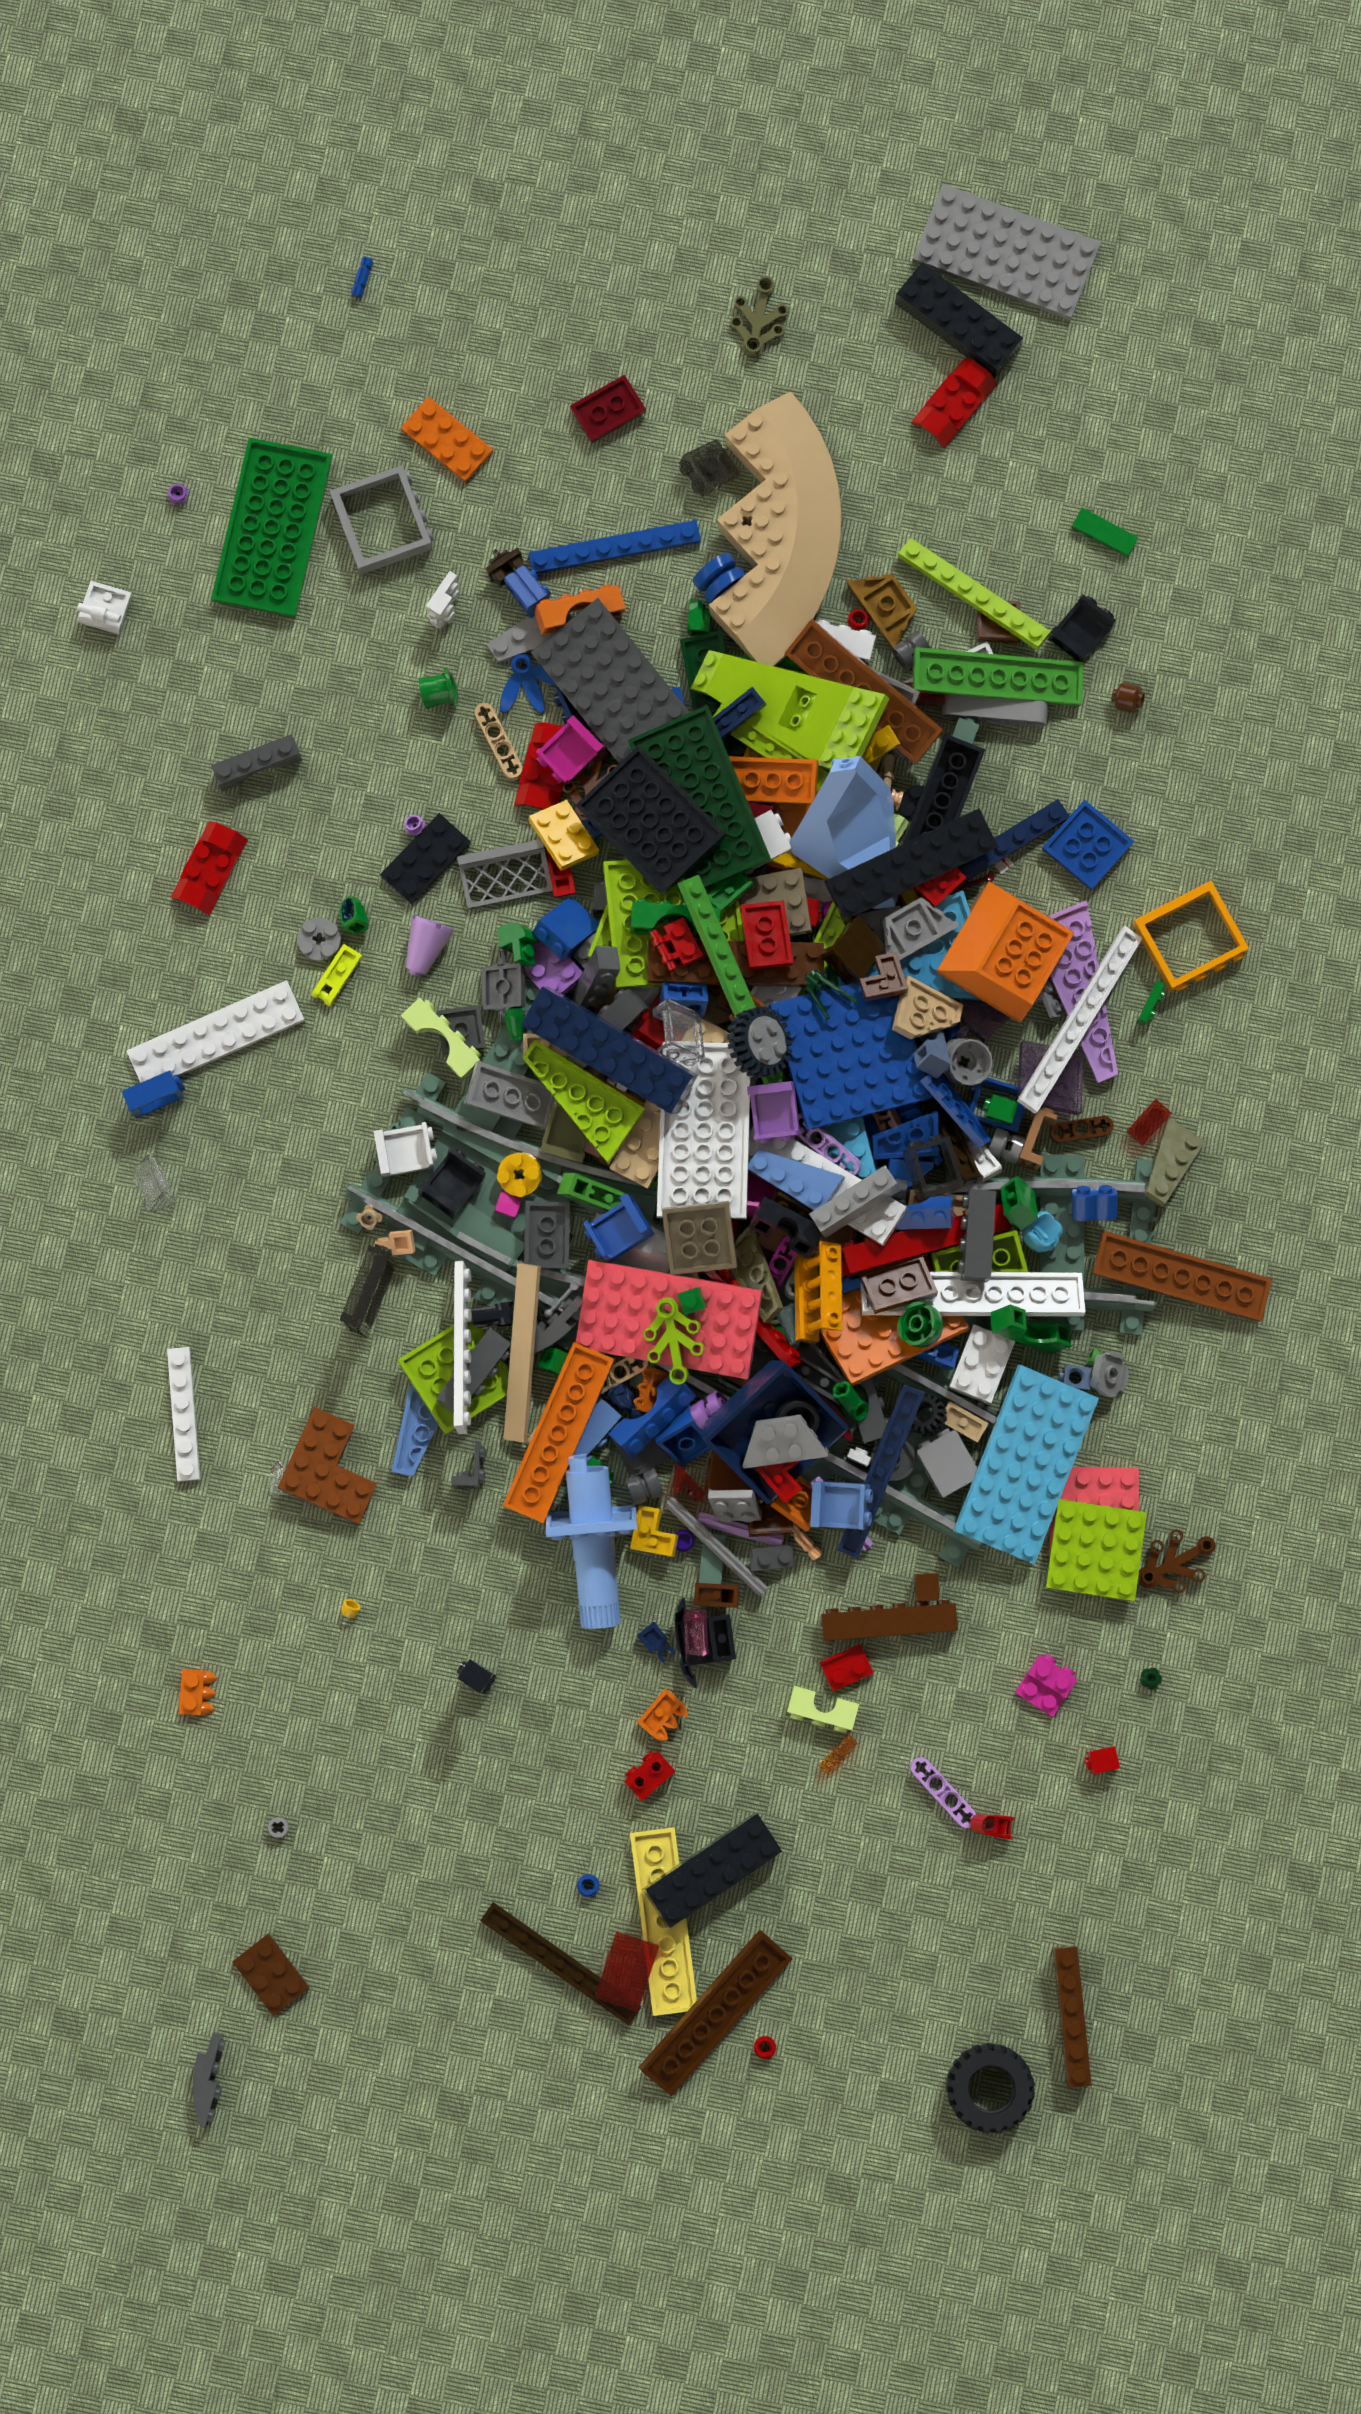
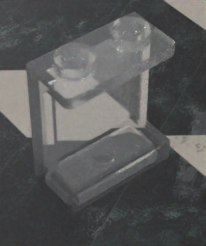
[652,999,705,1067]

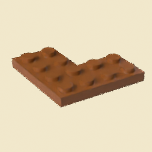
[277,1407,377,1525]

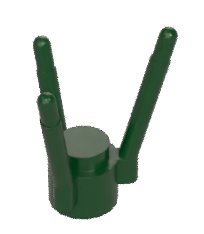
[804,968,857,1019]

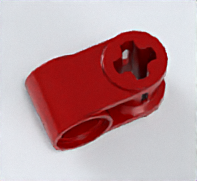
[970,1814,1015,1840]

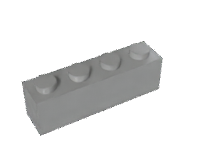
[810,1165,901,1238]

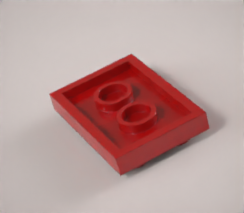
[740,900,794,970]

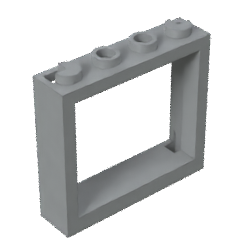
[330,465,434,575]

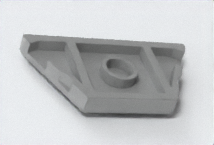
[883,897,960,961]
[743,1415,829,1469]

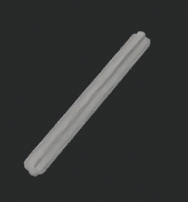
[665,1497,768,1596]

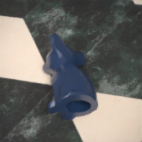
[605,1380,646,1419]

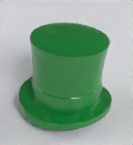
[419,667,458,709]

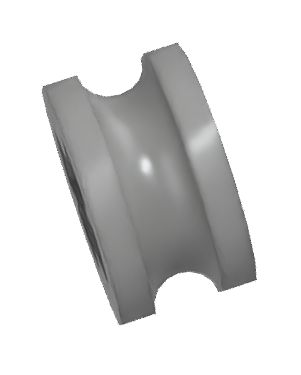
[268,1817,289,1838]

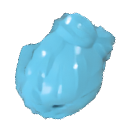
[1022,1211,1063,1252]

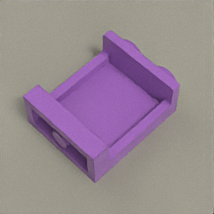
[747,1081,800,1144]

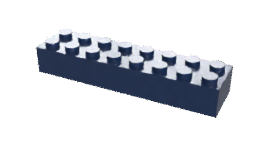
[521,986,698,1114]

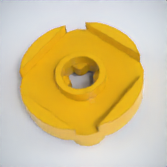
[497,1152,542,1197]

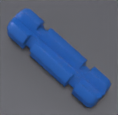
[351,256,373,298]

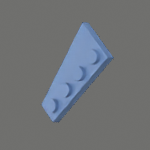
[748,1149,845,1211]
[391,1385,438,1477]

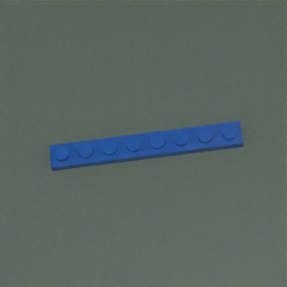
[529,520,701,574]

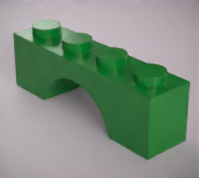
[629,899,721,939]
[991,1304,1072,1354]

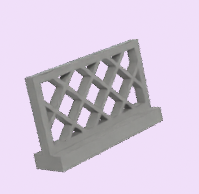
[457,839,553,909]

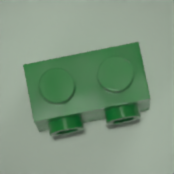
[1001,1176,1038,1230]

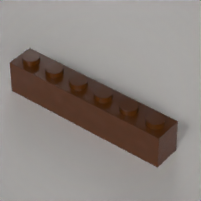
[821,1600,958,1641]
[1052,1945,1092,2088]

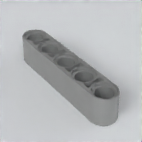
[941,694,1048,727]

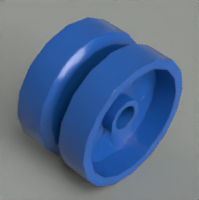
[692,552,746,604]

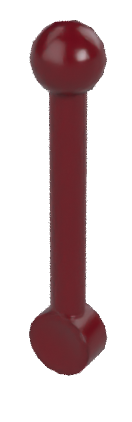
[953,873,995,893]

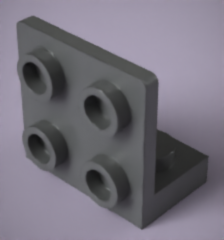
[451,1441,486,1489]

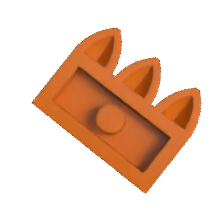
[633,1367,669,1413]
[179,1669,217,1715]
[637,1688,688,1740]

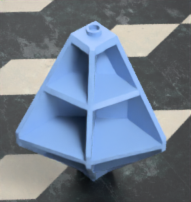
[790,756,899,909]

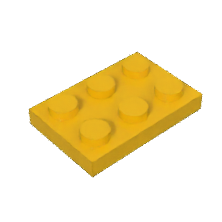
[528,800,599,871]

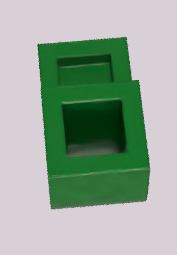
[497,922,540,968]

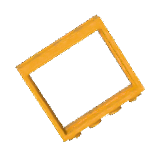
[1132,881,1249,992]

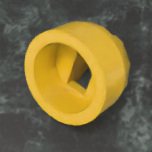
[341,1599,360,1619]

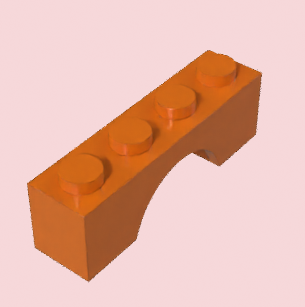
[534,584,626,636]

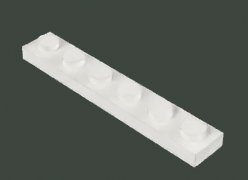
[167,1347,201,1482]

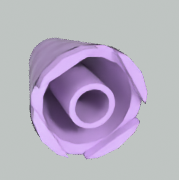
[406,914,454,977]

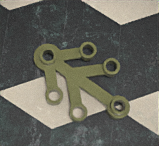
[730,276,789,357]

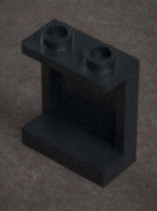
[1048,594,1116,663]
[418,1148,486,1219]

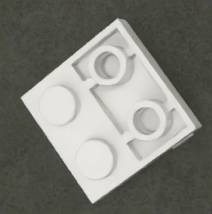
[77,581,133,635]

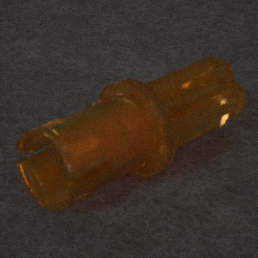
[818,1734,858,1774]

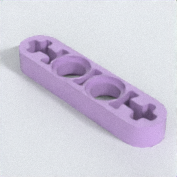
[797,1113,861,1176]
[910,1757,976,1828]

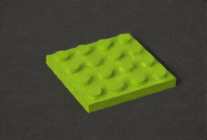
[397,1313,509,1435]
[1045,1499,1147,1602]

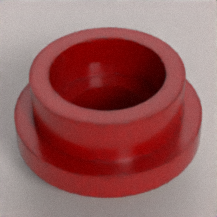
[848,609,869,631]
[754,2036,776,2059]

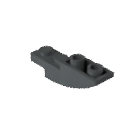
[534,1296,583,1353]
[193,2031,226,2128]

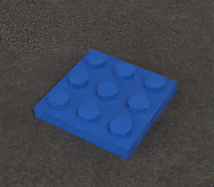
[1042,800,1134,891]

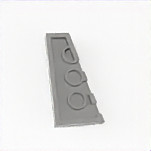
[486,597,572,664]

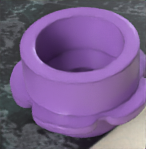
[168,484,189,504]
[404,815,425,835]

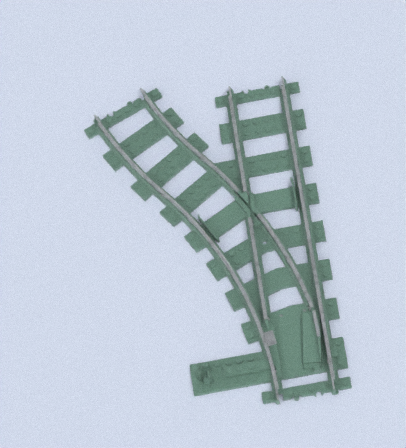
[340,981,1157,1568]

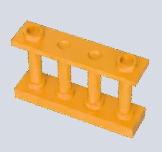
[794,1241,843,1343]

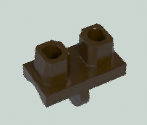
[485,548,525,587]

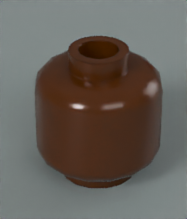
[1111,683,1145,713]

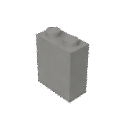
[915,1429,977,1499]

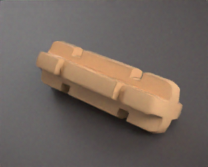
[791,1523,822,1560]

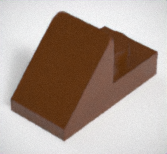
[694,1583,740,1608]

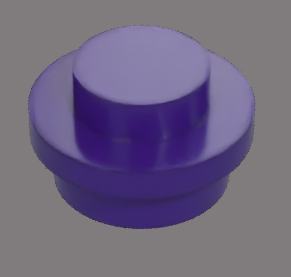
[675,1529,695,1552]

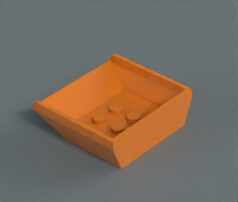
[937,881,1074,1023]

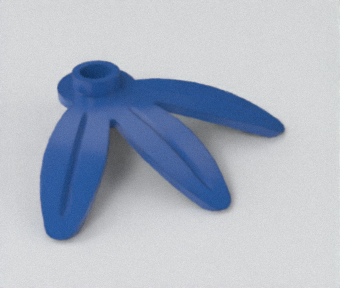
[500,654,557,713]

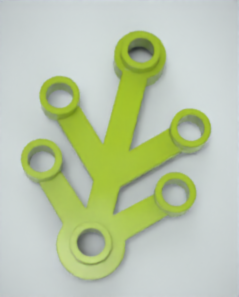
[643,1297,705,1384]

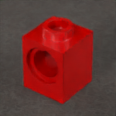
[1084,1746,1120,1774]

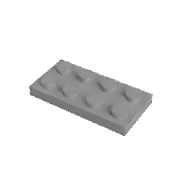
[464,1061,556,1130]

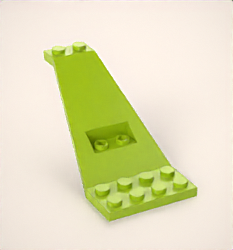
[691,650,890,770]

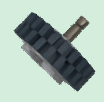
[727,1006,792,1078]

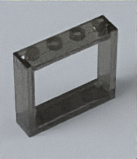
[340,1244,397,1338]

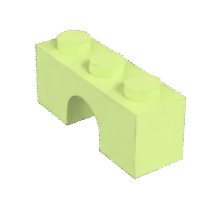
[787,1686,859,1733]

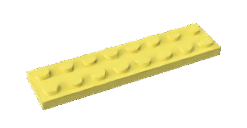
[630,1827,697,2016]

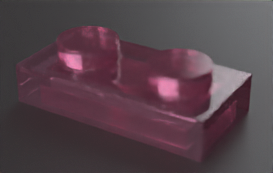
[684,1608,709,1656]

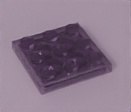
[1017,1040,1084,1116]

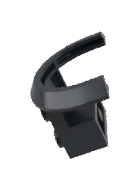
[674,1598,736,1688]

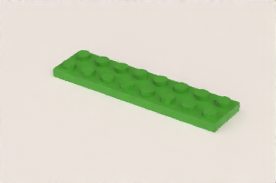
[913,647,1083,706]

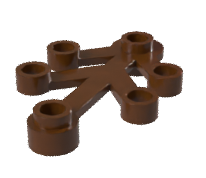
[563,742,617,822]
[1138,1529,1216,1593]

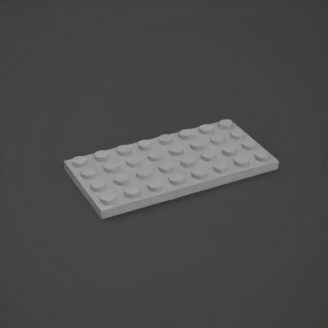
[912,184,1101,321]

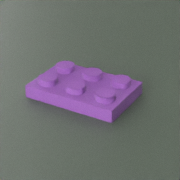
[513,940,583,995]

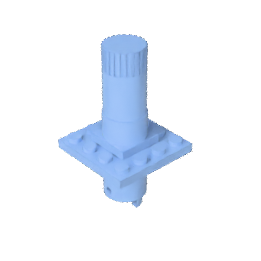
[546,1454,637,1629]

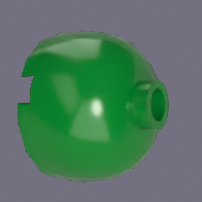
[898,1301,943,1348]

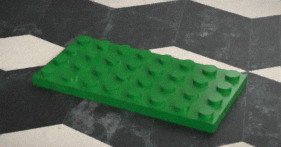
[211,438,333,618]

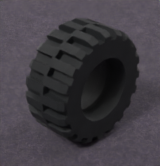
[946,2043,1035,2134]

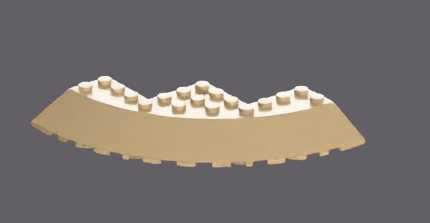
[709,391,842,667]

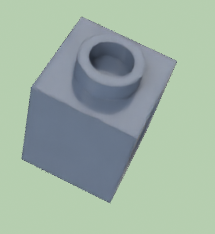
[1058,1365,1092,1392]

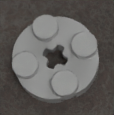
[297,918,341,962]
[1090,1352,1129,1397]

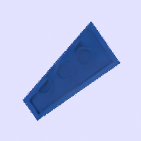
[920,1073,992,1148]

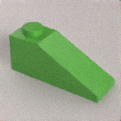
[557,1173,632,1211]

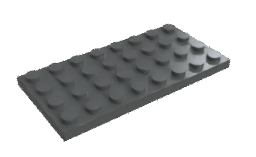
[531,598,690,763]

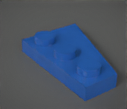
[872,1111,939,1159]

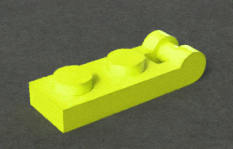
[311,944,363,1007]

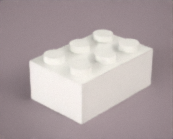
[948,1325,1015,1405]

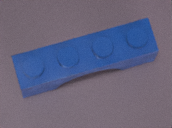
[894,1196,954,1230]
[609,1376,696,1459]

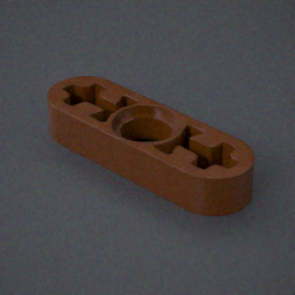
[1050,1116,1114,1144]

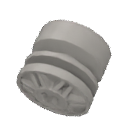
[943,1038,993,1085]

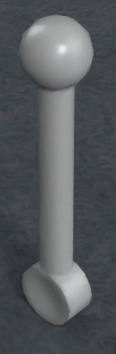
[544,1282,579,1318]

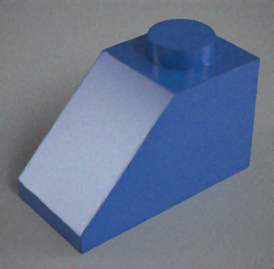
[886,1158,934,1187]

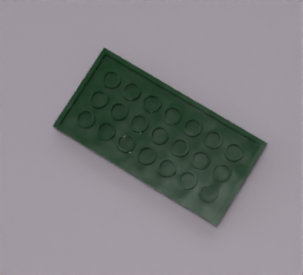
[628,705,772,890]

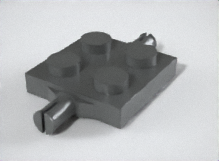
[482,950,525,1024]

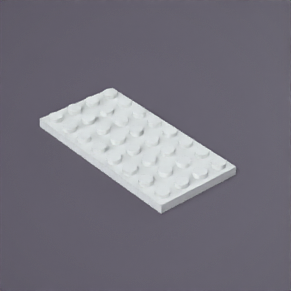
[657,1042,751,1219]

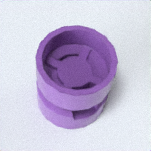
[690,1390,727,1430]

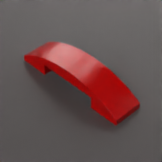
[544,846,576,898]

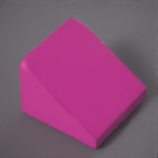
[494,1190,522,1219]

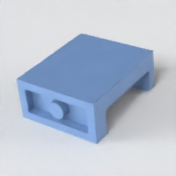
[810,1481,873,1530]

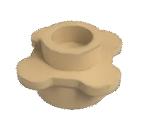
[356,1205,383,1230]

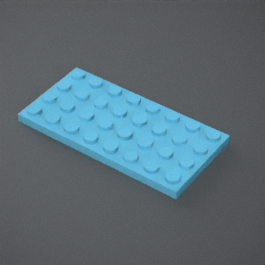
[953,1365,1099,1564]

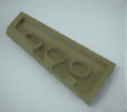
[1144,1118,1206,1207]
[729,1226,783,1323]

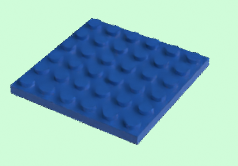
[768,983,932,1131]

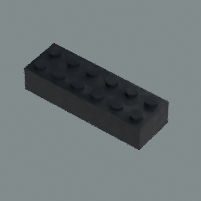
[895,262,1023,379]
[901,733,985,845]
[642,1813,783,1928]

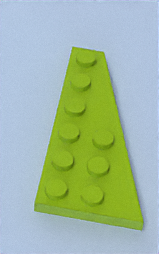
[522,1040,645,1165]

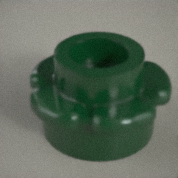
[1140,1667,1162,1690]

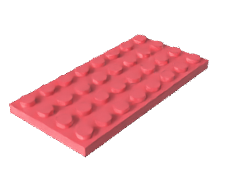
[576,1259,763,1379]

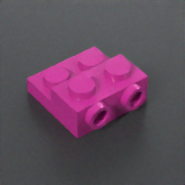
[1014,1653,1078,1717]

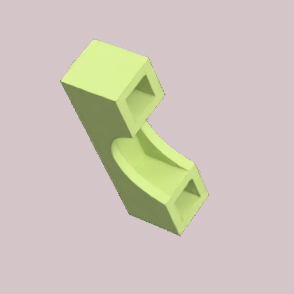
[401,997,481,1081]

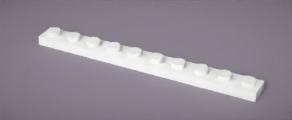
[1017,926,1142,1114]

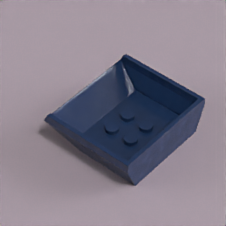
[702,1360,850,1505]

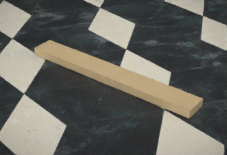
[504,1263,541,1443]

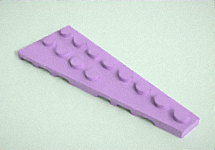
[1049,901,1118,1084]

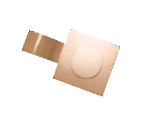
[375,1230,415,1255]

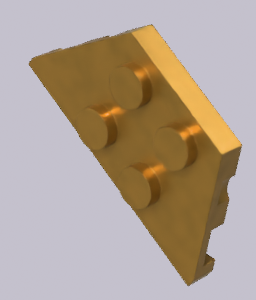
[846,574,917,648]

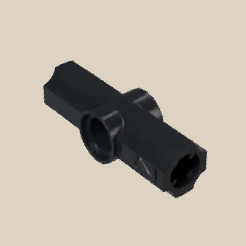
[471,1301,540,1329]

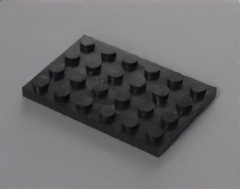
[575,745,727,896]

